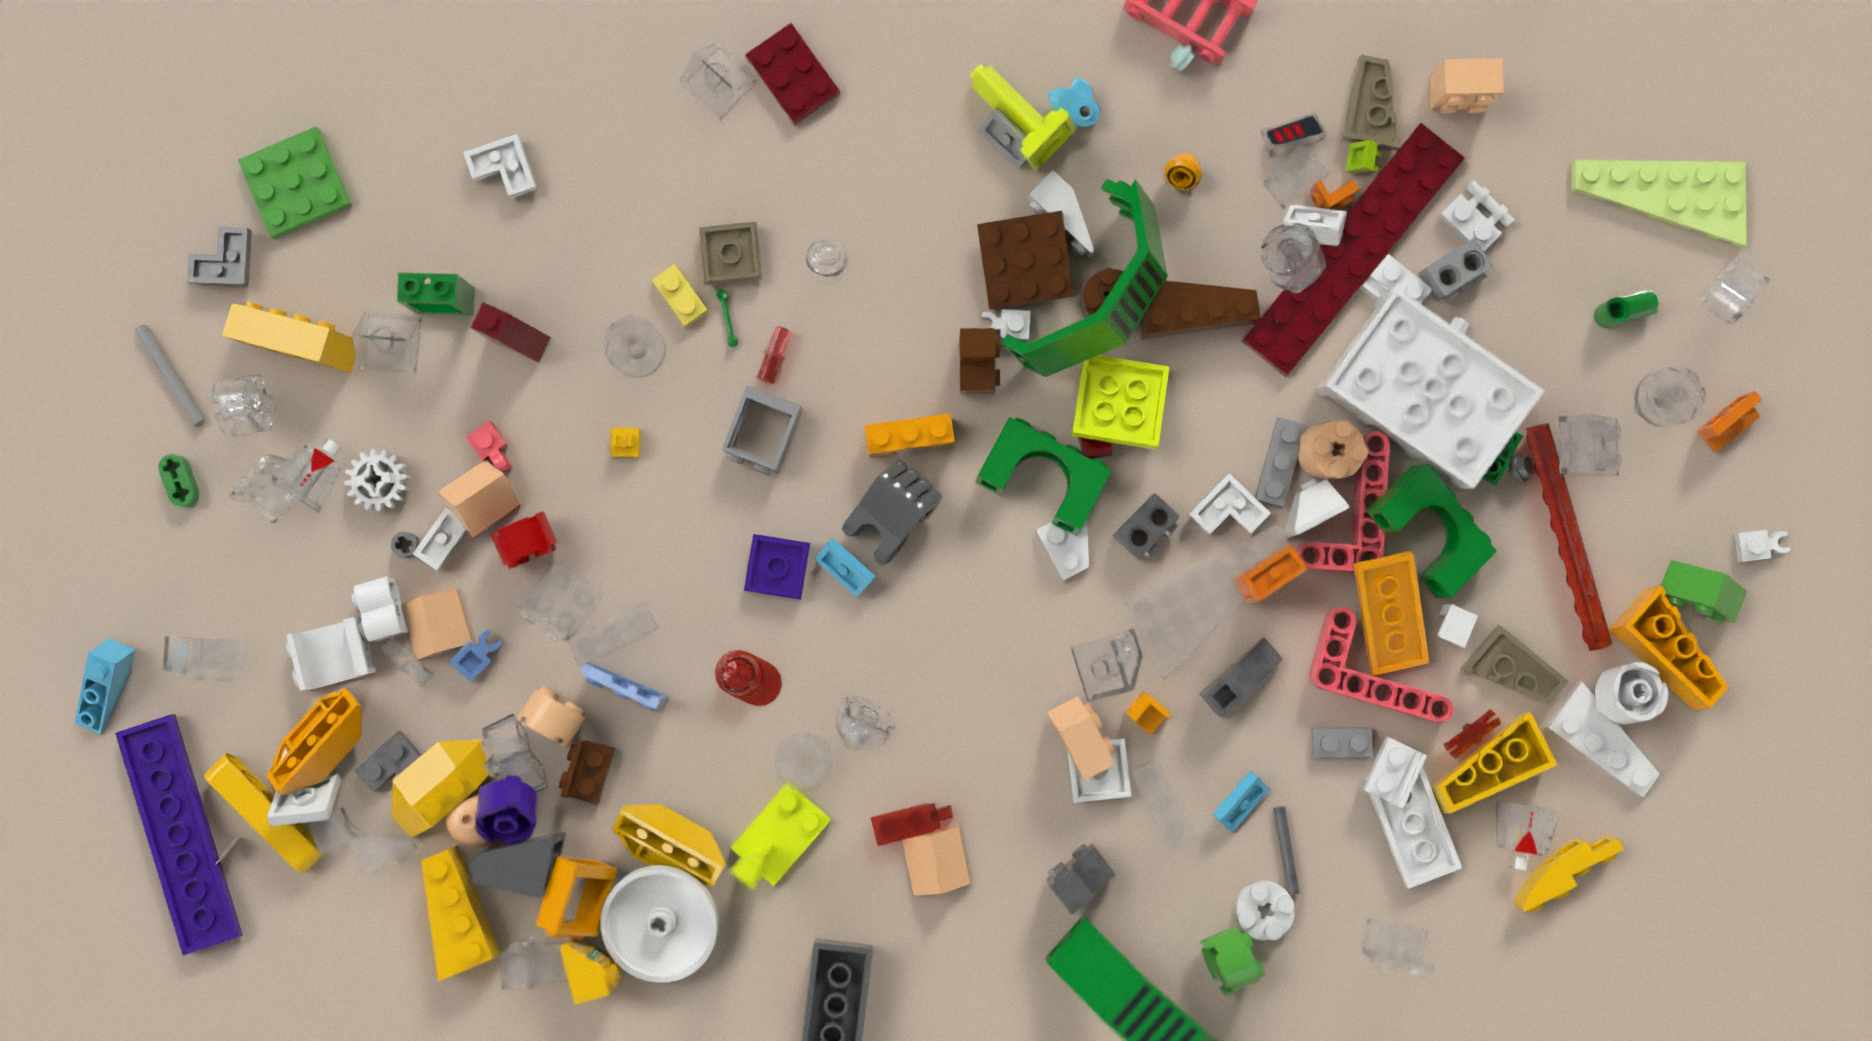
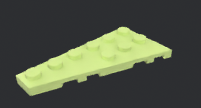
[1571,160,1747,248]

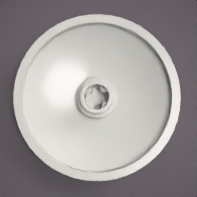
[601,865,719,983]

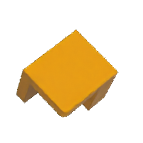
[1124,691,1172,734]

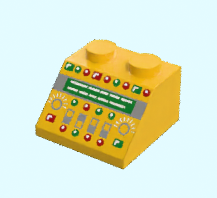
[559,938,622,1005]

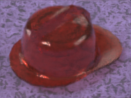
[715,650,782,706]

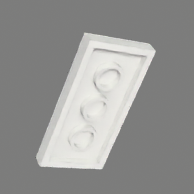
[1363,766,1462,889]

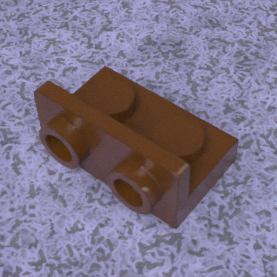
[559,738,615,805]

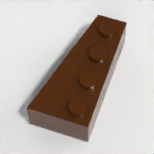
[1140,280,1261,340]

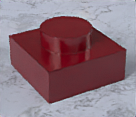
[1078,437,1113,459]

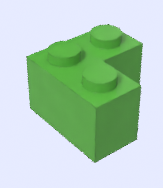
[1661,560,1747,624]

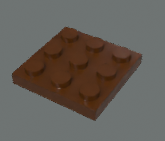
[977,210,1075,310]

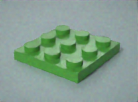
[238,126,352,239]

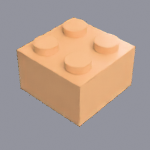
[1429,58,1504,114]

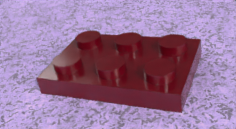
[745,23,840,126]

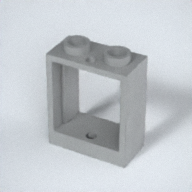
[721,385,803,475]

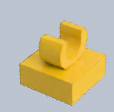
[610,428,641,458]

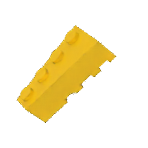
[1431,711,1557,814]
[421,845,501,982]

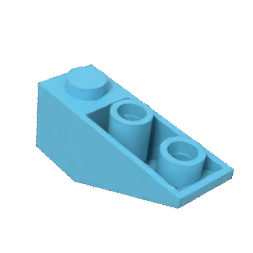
[75,638,135,734]

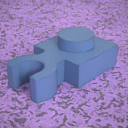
[448,629,502,682]

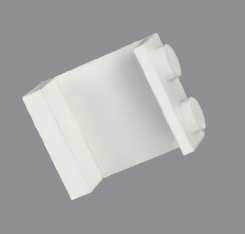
[285,617,377,691]

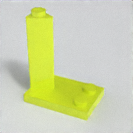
[970,64,1076,172]
[730,781,832,889]

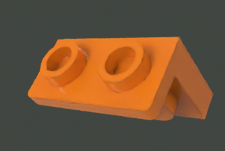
[1697,391,1763,452]

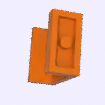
[1232,544,1308,604]

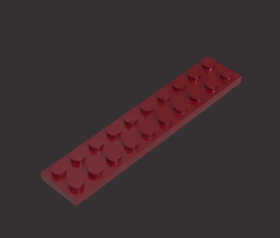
[1241,123,1465,377]

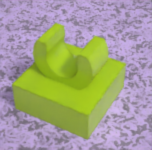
[1345,140,1382,174]

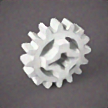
[344,449,410,512]

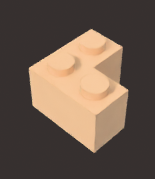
[1047,696,1115,781]

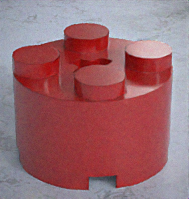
[489,511,558,569]

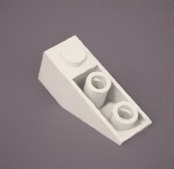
[1028,170,1094,259]

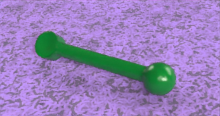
[716,289,738,347]

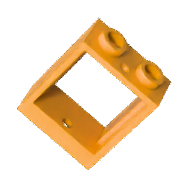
[535,856,618,940]

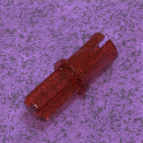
[756,326,791,384]

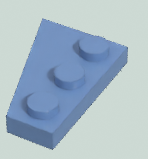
[580,663,669,711]

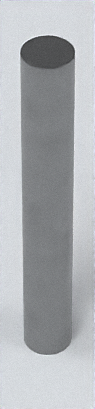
[1273,806,1300,895]

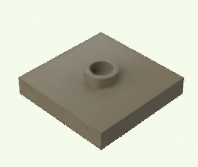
[699,222,762,285]

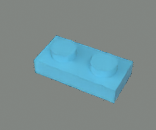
[814,538,875,597]
[1213,771,1270,833]

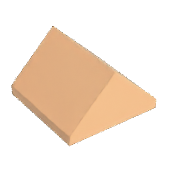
[438,460,520,538]
[401,589,473,660]
[902,826,970,896]

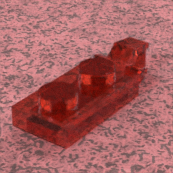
[871,802,953,846]

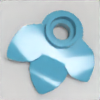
[1048,77,1100,129]

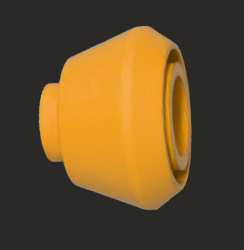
[1164,153,1202,190]

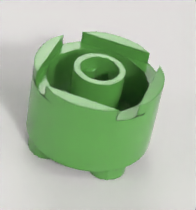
[1200,926,1265,996]

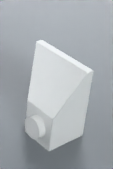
[1284,478,1349,538]

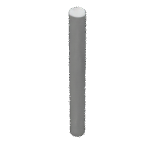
[135,325,205,426]

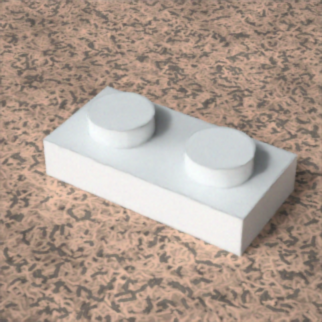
[413,507,467,570]

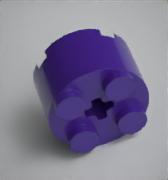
[476,775,538,845]

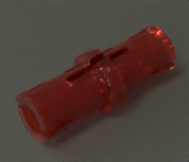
[1443,709,1501,759]

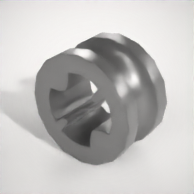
[391,532,420,558]

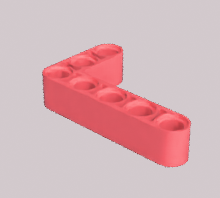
[1295,431,1390,573]
[1309,608,1454,722]

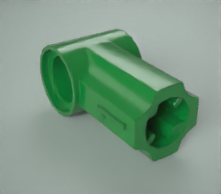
[1594,289,1659,328]

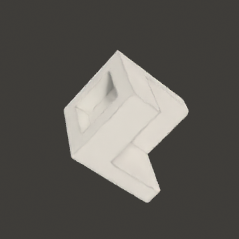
[1437,604,1478,648]

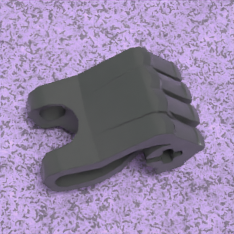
[842,460,942,565]

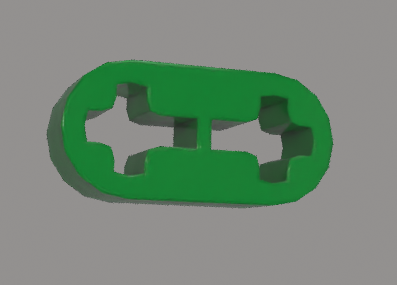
[158,454,199,507]

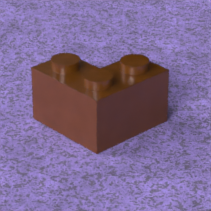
[959,328,1001,394]

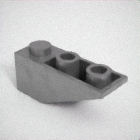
[1199,637,1283,717]

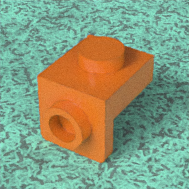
[1310,179,1360,209]

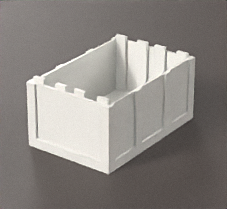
[1314,287,1544,489]

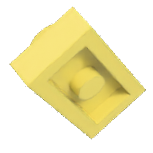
[652,264,709,328]

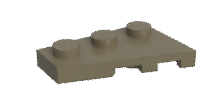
[1342,54,1400,151]
[1461,624,1569,703]

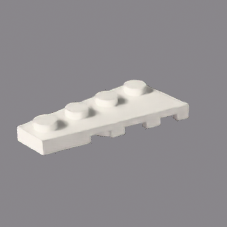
[1545,681,1660,797]

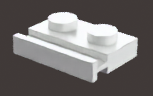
[1360,254,1433,304]
[1362,737,1427,809]

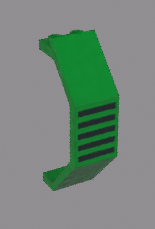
[1001,178,1168,377]
[1045,914,1224,1041]

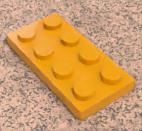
[1353,551,1429,676]

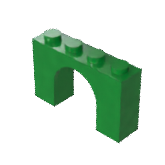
[975,417,1112,536]
[1366,463,1497,598]

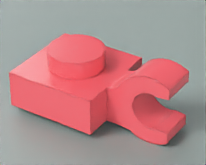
[466,421,512,473]

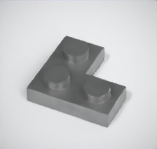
[187,227,252,286]
[354,731,422,792]

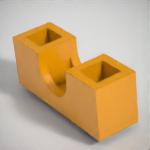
[864,413,955,457]

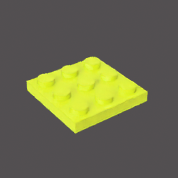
[1071,355,1170,450]

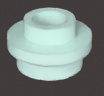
[1169,44,1195,71]

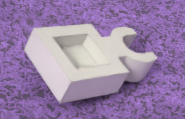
[981,309,1030,341]
[1734,530,1791,562]

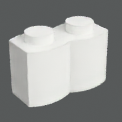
[352,576,408,642]

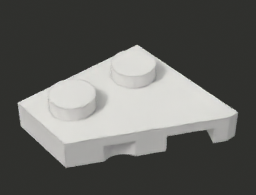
[1036,519,1089,581]

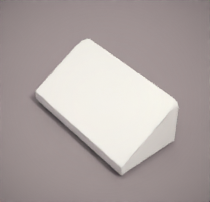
[1282,205,1346,246]

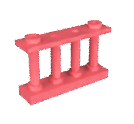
[1123,0,1258,65]

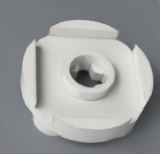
[1235,880,1295,941]

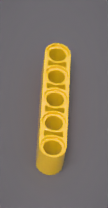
[204,752,326,873]

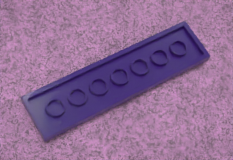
[115,714,243,956]

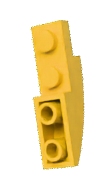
[1513,836,1624,913]

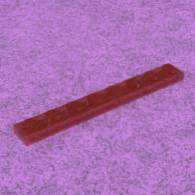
[1525,423,1612,652]

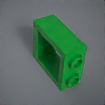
[397,273,475,315]

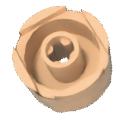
[1298,420,1368,480]
[516,686,585,748]

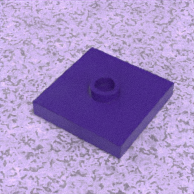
[744,534,811,600]

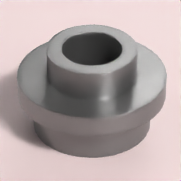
[1509,453,1535,482]

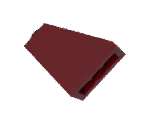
[470,302,551,363]

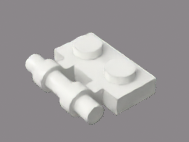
[1438,180,1515,251]

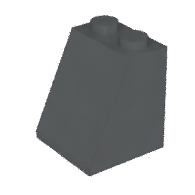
[470,831,566,898]

